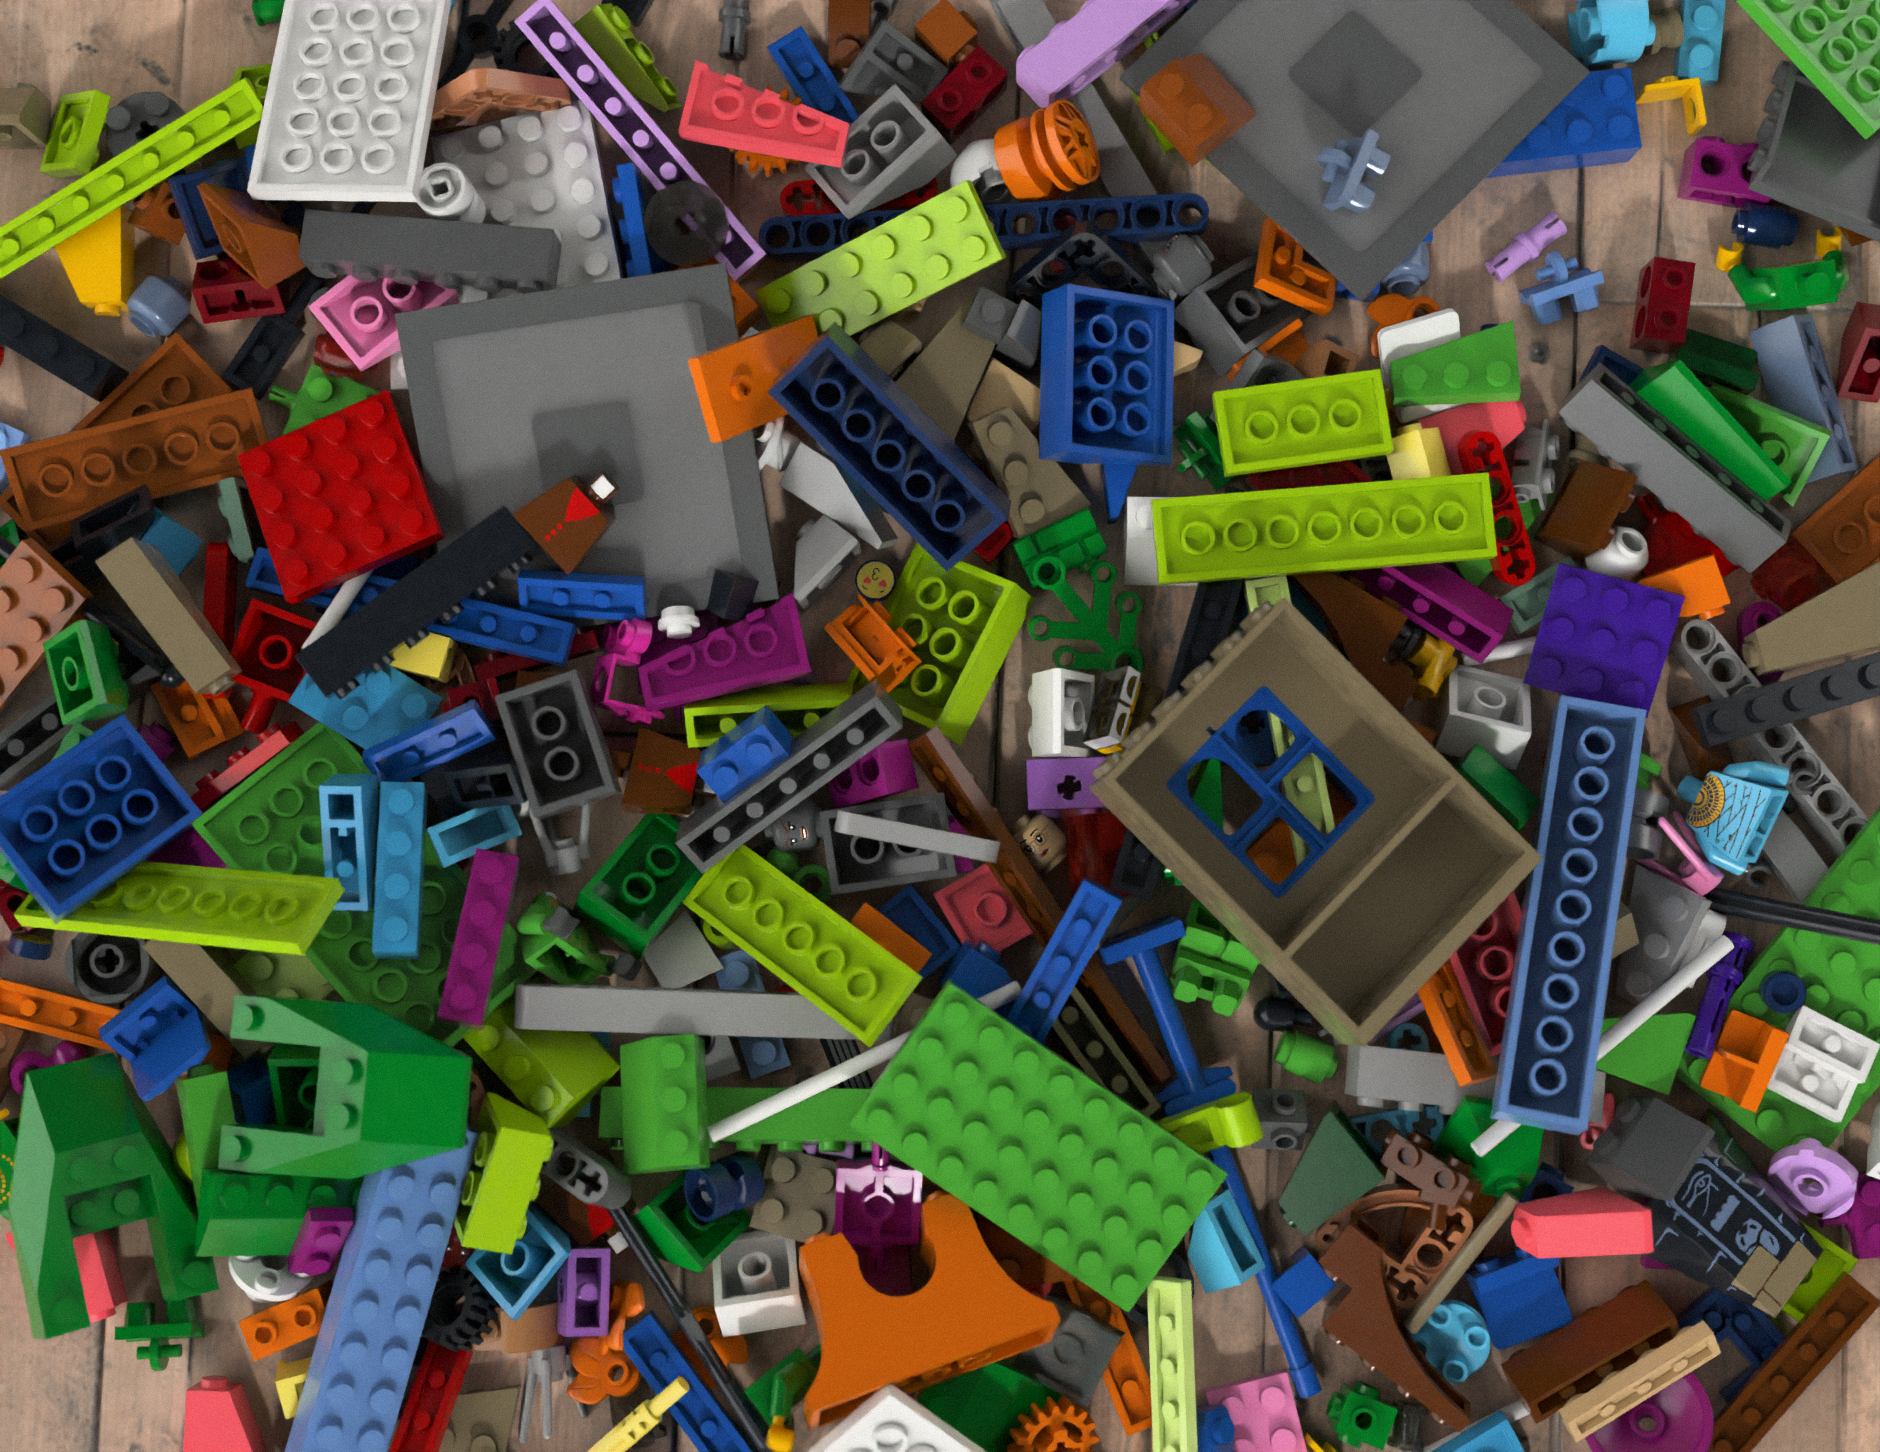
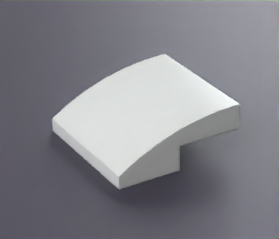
[1767,1005,1880,1123]

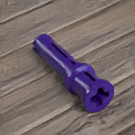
[1685,931,1755,1059]

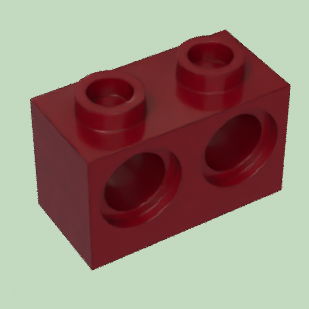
[921,45,1008,146]
[1629,257,1696,355]
[191,258,290,324]

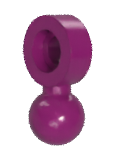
[8,1040,88,1095]

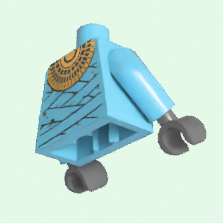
[1677,761,1816,889]

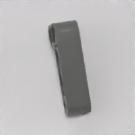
[524,1108,632,1209]

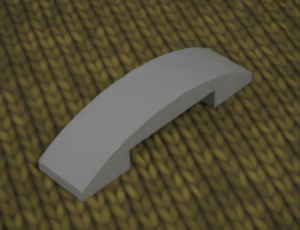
[1761,809,1828,904]

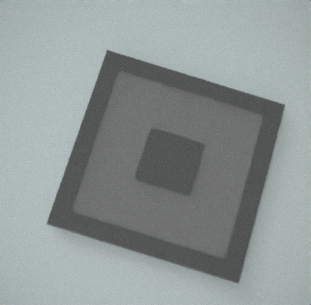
[1120,0,1590,301]
[395,263,780,644]

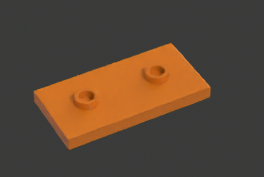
[688,315,818,443]

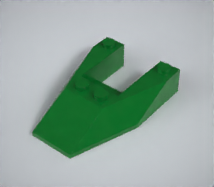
[218,995,472,1179]
[7,1052,219,1339]

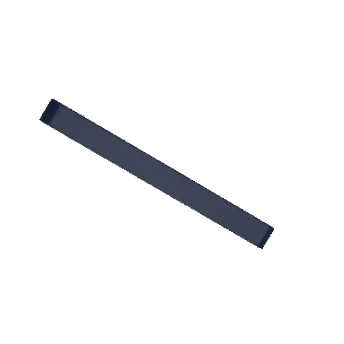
[758,193,1209,263]

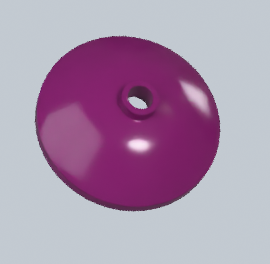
[1585,1372,1714,1452]

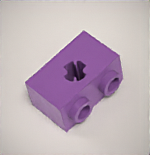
[1025,757,1108,818]
[556,1245,611,1337]

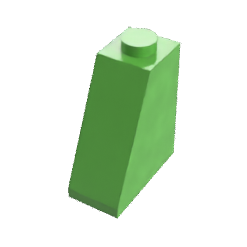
[1596,1011,1696,1096]

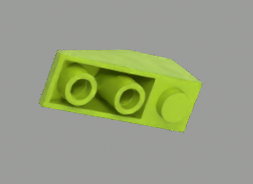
[573,3,682,113]

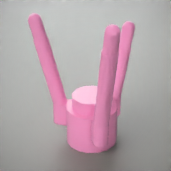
[1636,811,1724,896]

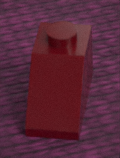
[1836,302,1880,403]

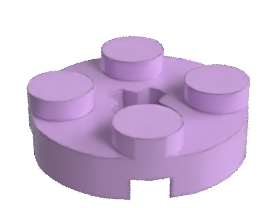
[1767,1138,1859,1219]

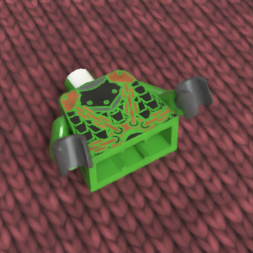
[516,892,643,985]

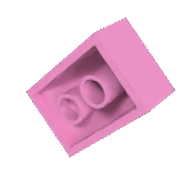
[308,275,459,372]

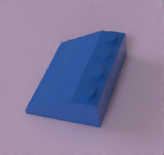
[1039,283,1175,466]
[0,714,203,924]

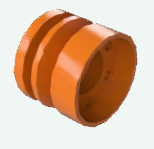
[994,99,1100,203]

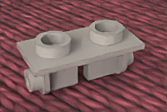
[1511,419,1560,510]

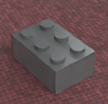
[494,669,622,819]

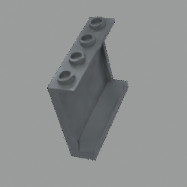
[1747,59,1880,242]

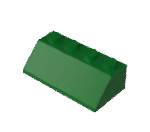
[1628,360,1792,501]
[195,1168,364,1257]

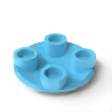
[1408,1299,1491,1384]

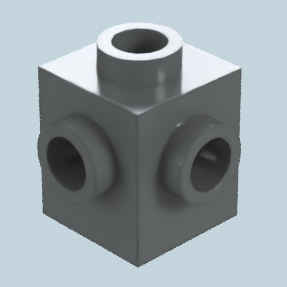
[1251,1088,1313,1151]

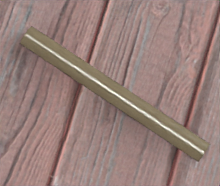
[1403,1191,1520,1334]

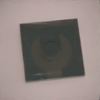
[1012,1290,1125,1409]

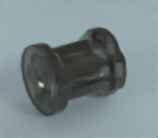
[1386,1399,1429,1452]

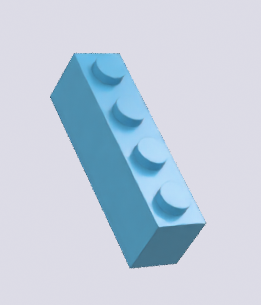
[372,781,428,960]

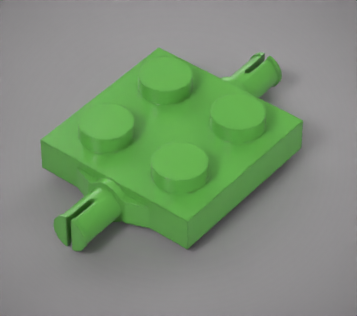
[269,364,380,436]

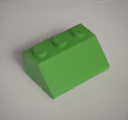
[620,1034,710,1175]

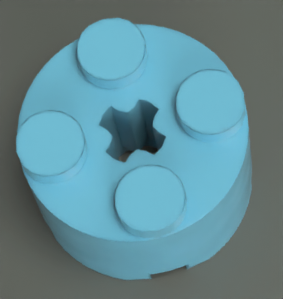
[1568,0,1656,67]

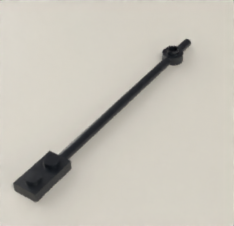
[222,0,514,401]

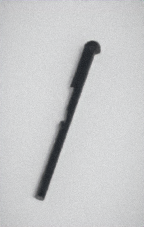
[0,535,186,688]
[605,1206,775,1452]

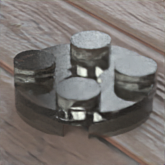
[644,180,729,267]

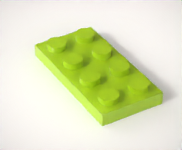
[1212,369,1394,477]

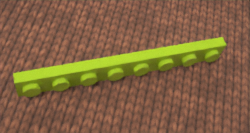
[0,78,264,280]

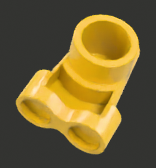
[1407,632,1458,702]

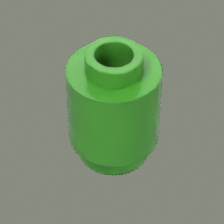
[1273,1030,1339,1085]

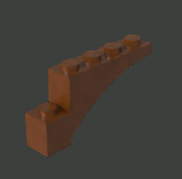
[1286,572,1419,713]
[1318,1210,1471,1432]

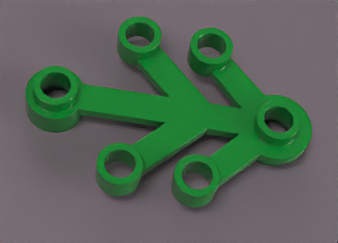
[1027,554,1144,682]

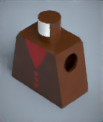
[513,471,620,574]
[622,727,717,815]
[535,1147,636,1255]

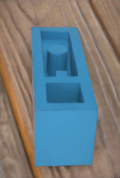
[319,774,379,911]

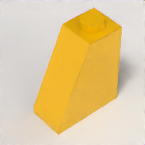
[54,206,135,317]

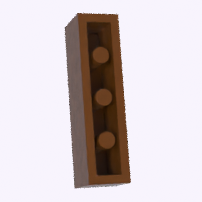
[1501,1279,1680,1424]

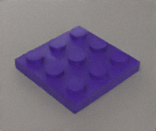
[1523,562,1685,718]

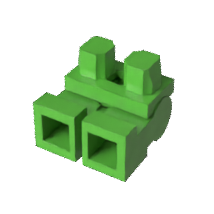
[1168,900,1261,1017]

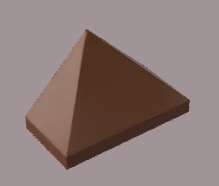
[1668,695,1734,782]

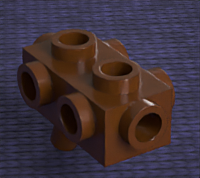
[1380,1128,1483,1230]

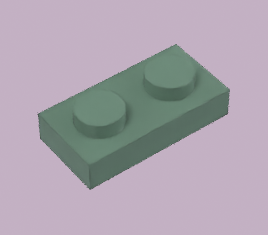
[218,477,266,565]
[1497,556,1577,635]

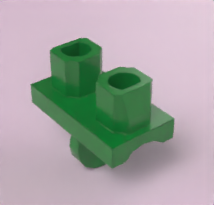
[1173,410,1234,491]
[115,1299,205,1371]

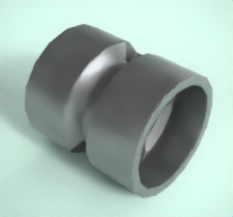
[1626,788,1669,860]

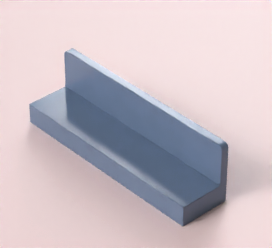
[1750,314,1859,484]

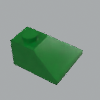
[1433,1095,1544,1200]
[632,1170,751,1273]

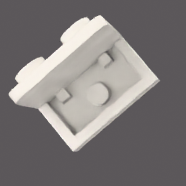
[1377,308,1468,423]

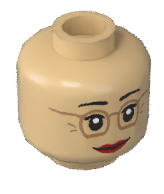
[1008,814,1069,876]

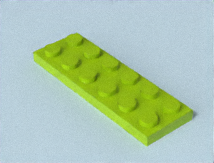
[755,180,1007,337]
[682,844,923,1047]

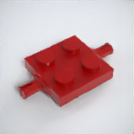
[1634,492,1741,619]

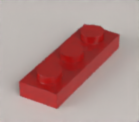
[190,721,304,811]
[389,1341,473,1452]

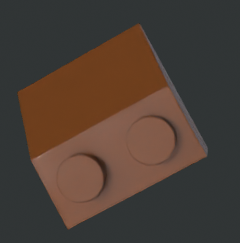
[1138,53,1256,167]
[197,182,306,290]

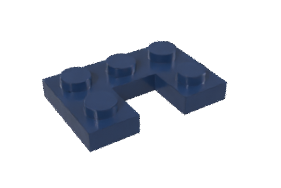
[1676,1286,1784,1403]

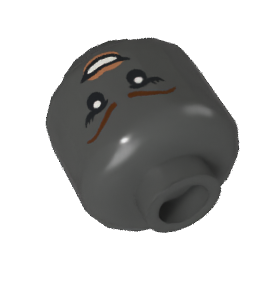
[1151,233,1215,296]
[764,797,824,852]

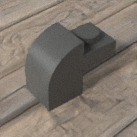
[961,286,1042,373]

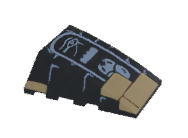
[1644,1108,1824,1318]

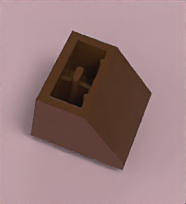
[1533,460,1638,562]

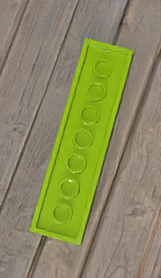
[1150,472,1497,586]
[13,861,345,955]

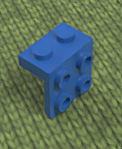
[99,975,211,1102]
[1465,1246,1572,1350]

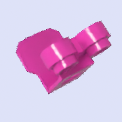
[590,618,665,725]

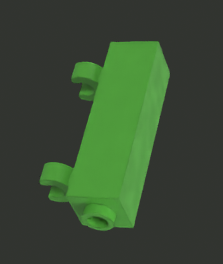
[176,1063,236,1210]

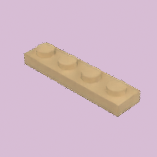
[1558,1320,1721,1443]

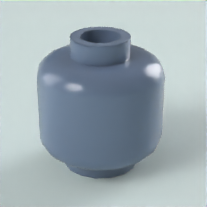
[1380,242,1430,296]
[127,275,191,338]

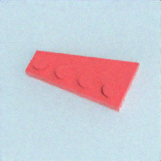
[678,60,850,168]

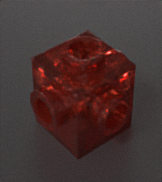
[1750,541,1821,613]

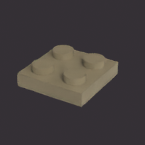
[749,1144,837,1243]

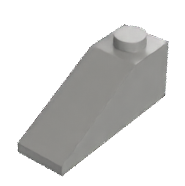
[779,440,898,550]

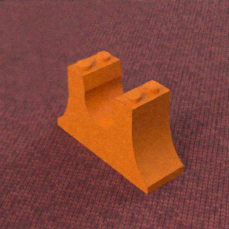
[798,1189,1061,1432]

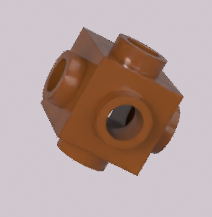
[127,177,186,245]

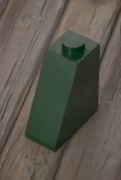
[1278,1100,1388,1236]

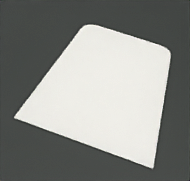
[644,909,724,988]

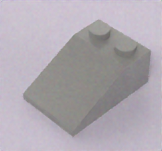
[805,84,958,219]

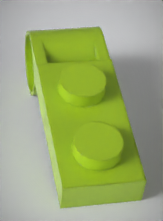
[1156,1092,1264,1154]

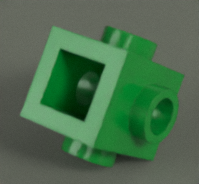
[1326,1381,1398,1450]

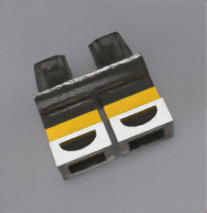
[1083,665,1165,757]

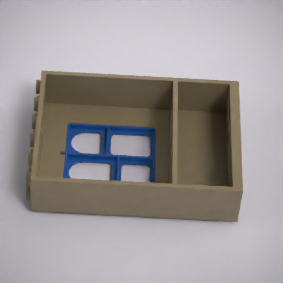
[1088,597,1543,1046]

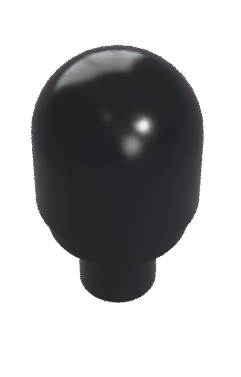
[1253,997,1312,1032]

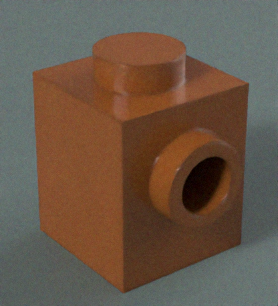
[915,0,978,73]

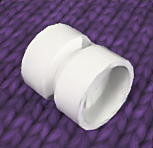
[417,162,486,223]

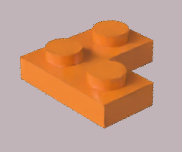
[1253,216,1337,317]

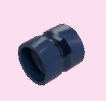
[683,1151,764,1222]

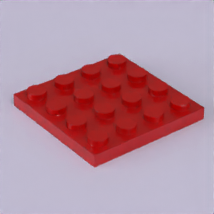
[237,389,445,605]

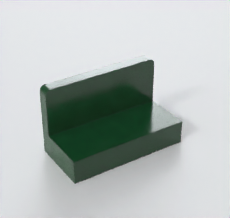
[1667,328,1759,395]

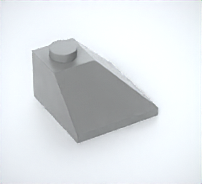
[794,514,862,612]

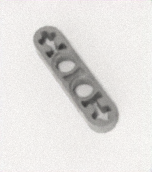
[834,810,1000,863]

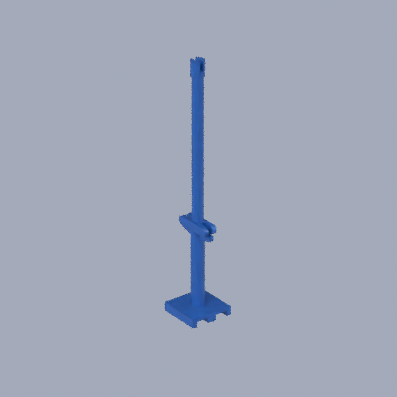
[1096,914,1322,1398]

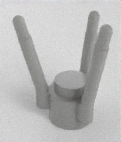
[528,803,591,875]
[518,1344,588,1444]

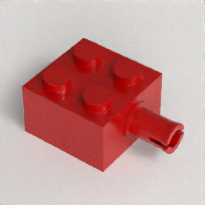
[230,598,317,735]

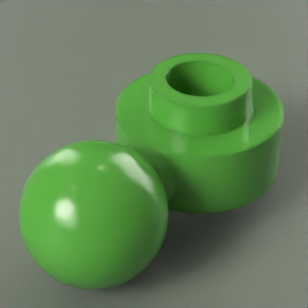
[766,846,832,903]

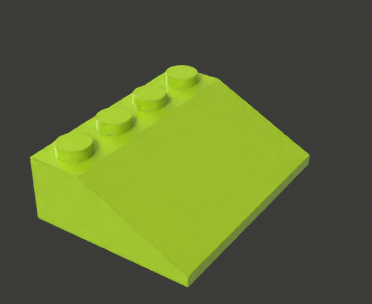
[846,543,1035,746]

